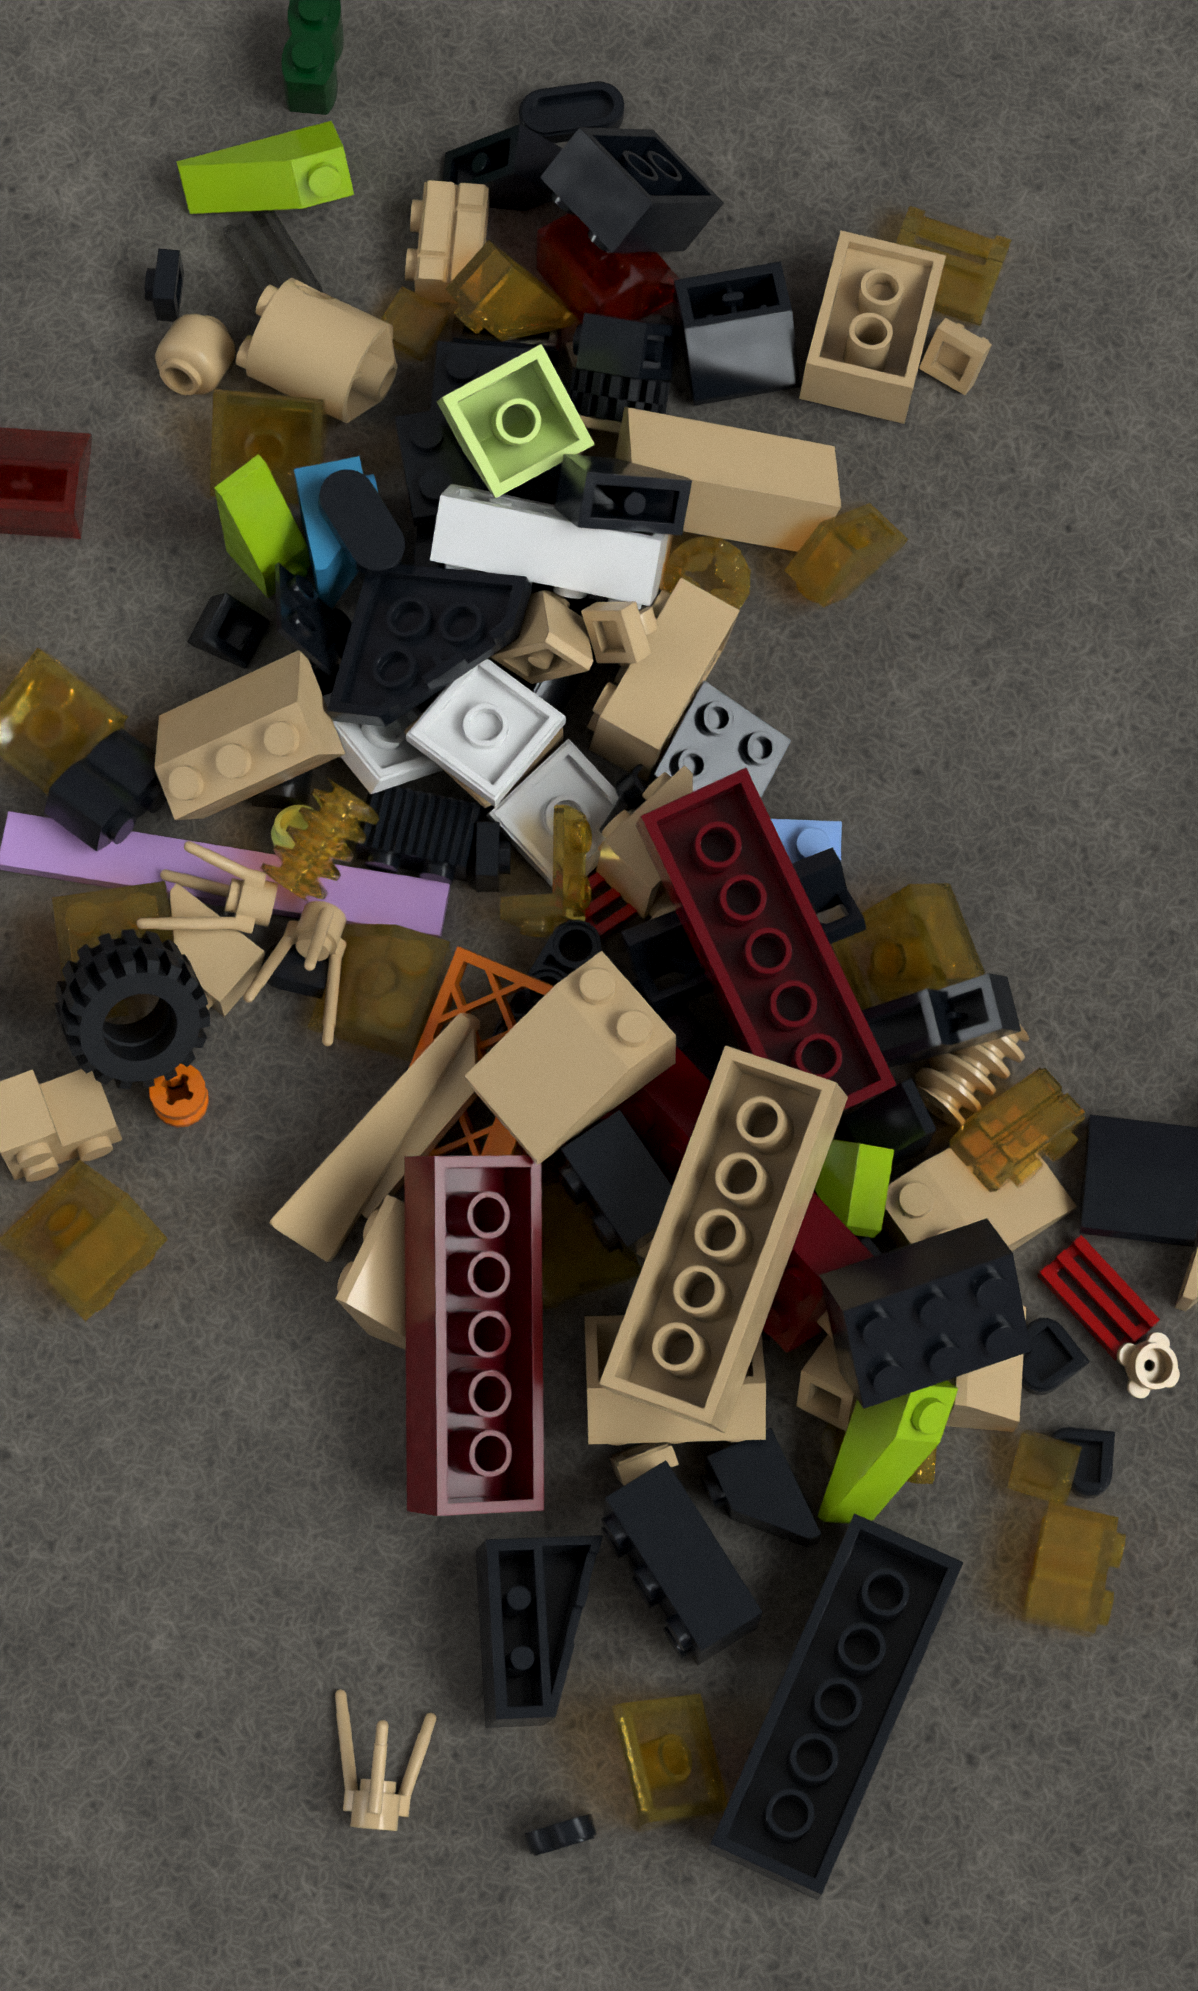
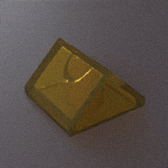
[210,389,328,504]
[611,1694,728,1833]

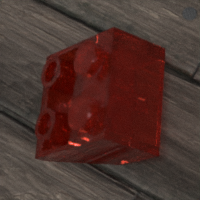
[537,213,679,323]
[0,427,92,539]

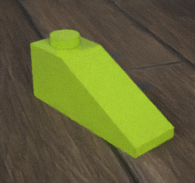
[176,121,354,214]
[214,454,310,598]
[817,1380,958,1524]

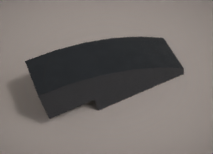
[862,973,1021,1068]

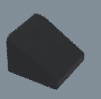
[187,592,271,669]

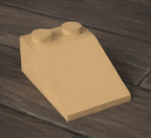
[799,230,946,424]
[464,951,676,1165]
[882,1115,1077,1251]

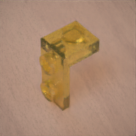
[500,804,592,937]

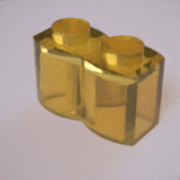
[1021,1501,1126,1637]

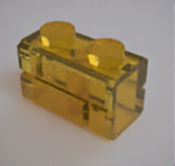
[950,1067,1085,1192]

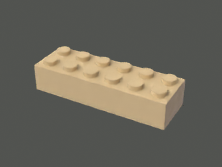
[599,1045,848,1433]

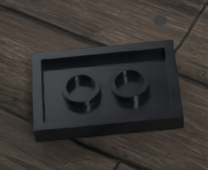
[395,409,562,527]

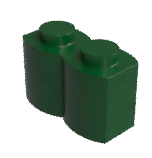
[281,0,344,115]

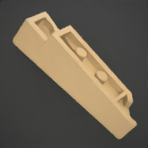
[269,1013,480,1262]

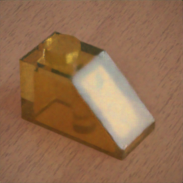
[445,240,577,341]
[784,503,909,608]

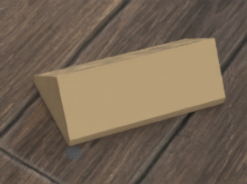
[615,407,841,555]

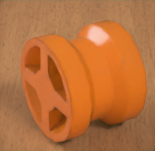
[149,1064,209,1128]

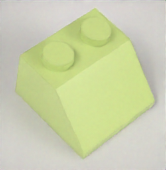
[437,344,595,498]

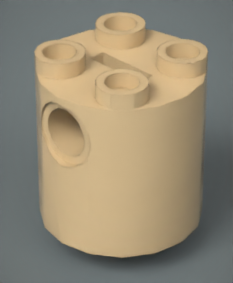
[236,277,398,423]

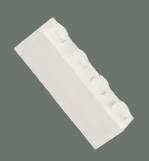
[430,484,669,610]

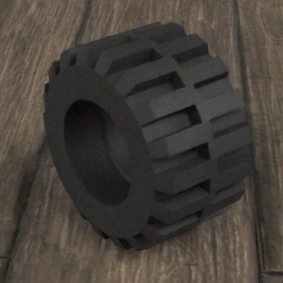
[54,929,210,1089]

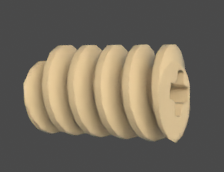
[915,1025,1029,1130]

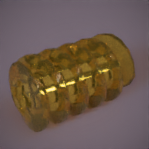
[260,776,380,902]

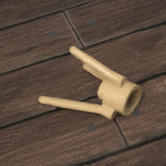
[136,841,278,934]
[243,901,347,1046]
[335,1689,436,1831]

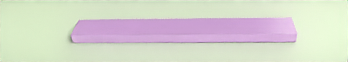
[0,811,450,942]

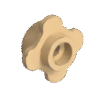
[1117,1332,1180,1398]

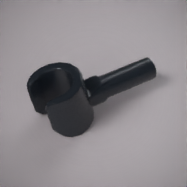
[599,764,651,833]

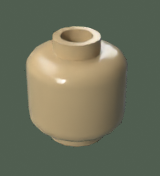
[155,314,236,395]

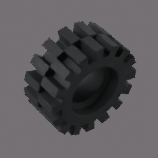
[569,367,670,422]

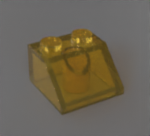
[832,883,986,1010]
[308,924,452,1062]
[0,1160,168,1322]

